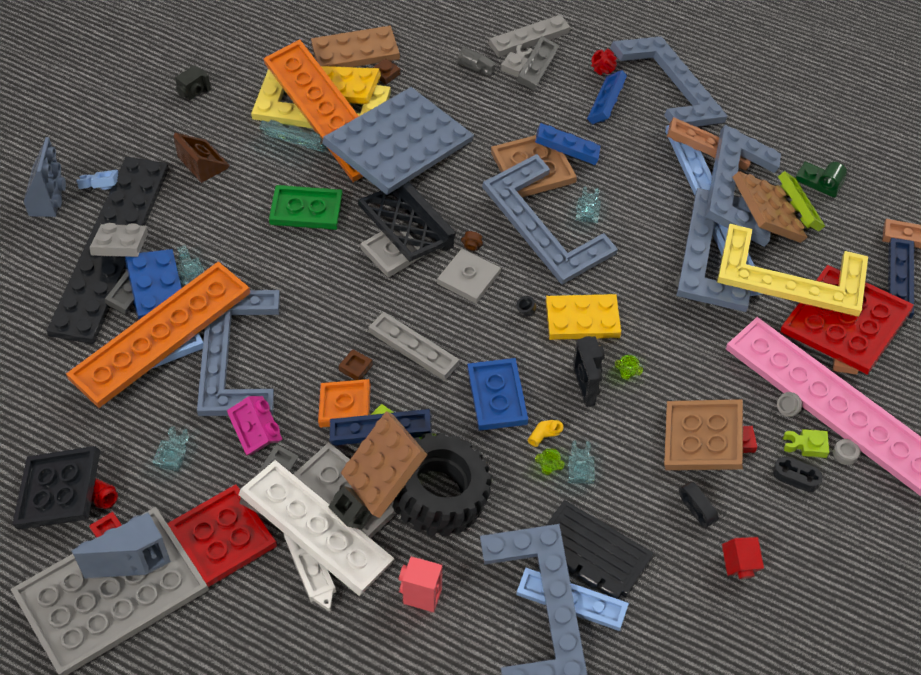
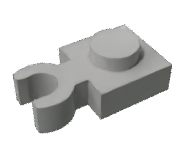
[501,44,532,77]

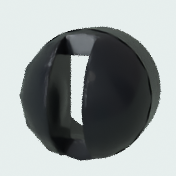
[516,296,537,317]

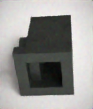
[175,64,211,101]
[328,486,372,530]

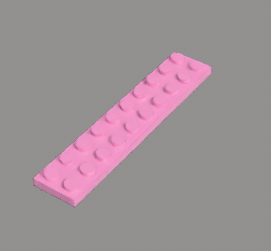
[726,317,921,496]

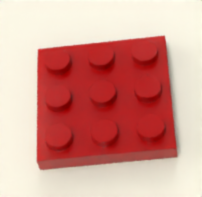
[167,484,277,587]

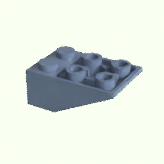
[23,137,66,217]
[72,512,171,578]

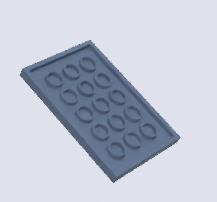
[322,87,474,195]

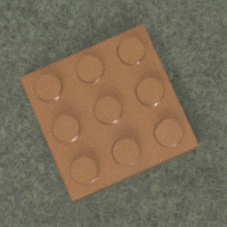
[491,135,577,197]
[733,171,807,243]
[664,399,743,470]
[341,411,428,518]

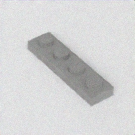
[489,14,570,58]
[369,312,459,381]

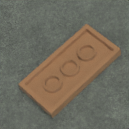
[311,26,400,67]

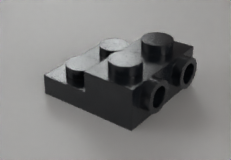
[573,336,605,407]

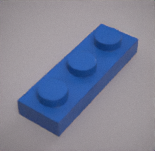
[587,70,627,124]
[535,123,600,165]

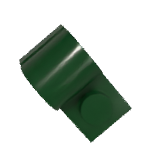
[796,161,847,198]

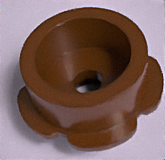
[461,231,483,251]

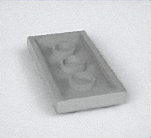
[293,442,397,539]

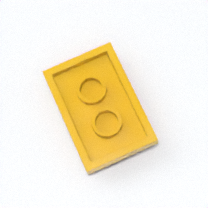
[321,66,381,104]
[546,294,621,340]

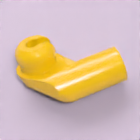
[527,420,563,447]

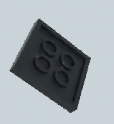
[12,446,101,530]

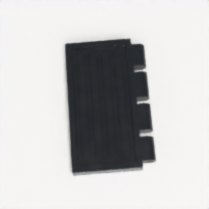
[545,500,654,599]

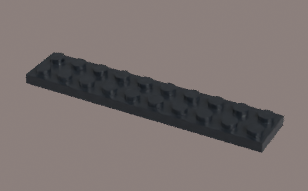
[47,156,169,344]

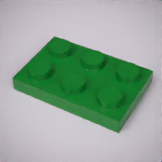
[269,185,343,230]

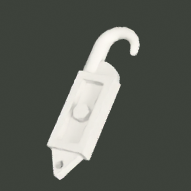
[284,533,336,611]

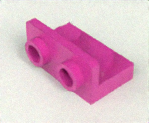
[227,396,282,455]

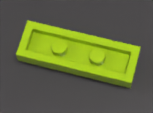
[778,171,825,232]

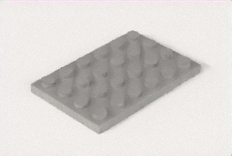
[10,507,209,675]

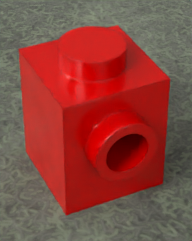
[722,537,764,579]

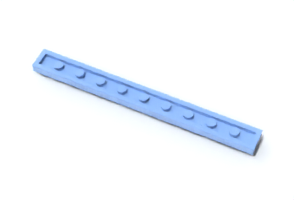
[665,125,763,296]

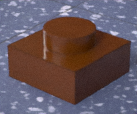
[372,58,401,85]
[339,349,373,380]

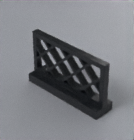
[358,181,456,262]

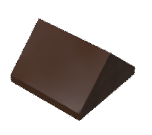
[173,132,230,183]

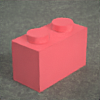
[399,556,442,612]

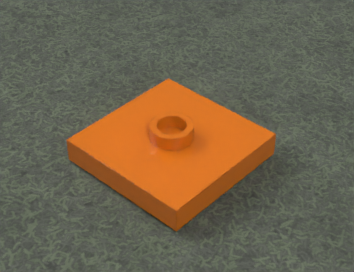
[318,379,371,427]

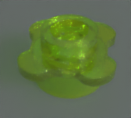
[614,355,643,380]
[535,449,565,475]

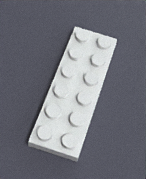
[239,460,394,596]

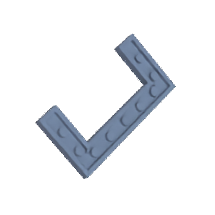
[610,37,728,127]
[705,125,781,247]
[482,154,618,285]
[676,188,753,312]
[197,290,280,416]
[480,524,587,675]

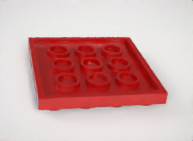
[781,265,914,375]

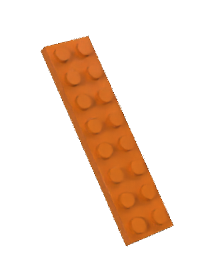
[263,39,364,182]
[66,262,250,408]

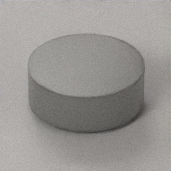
[833,439,860,465]

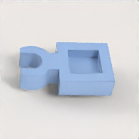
[77,170,118,190]

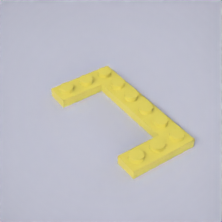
[251,69,391,128]
[717,224,868,317]

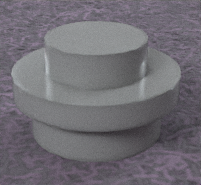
[777,392,802,417]

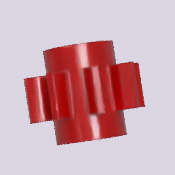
[591,48,617,75]

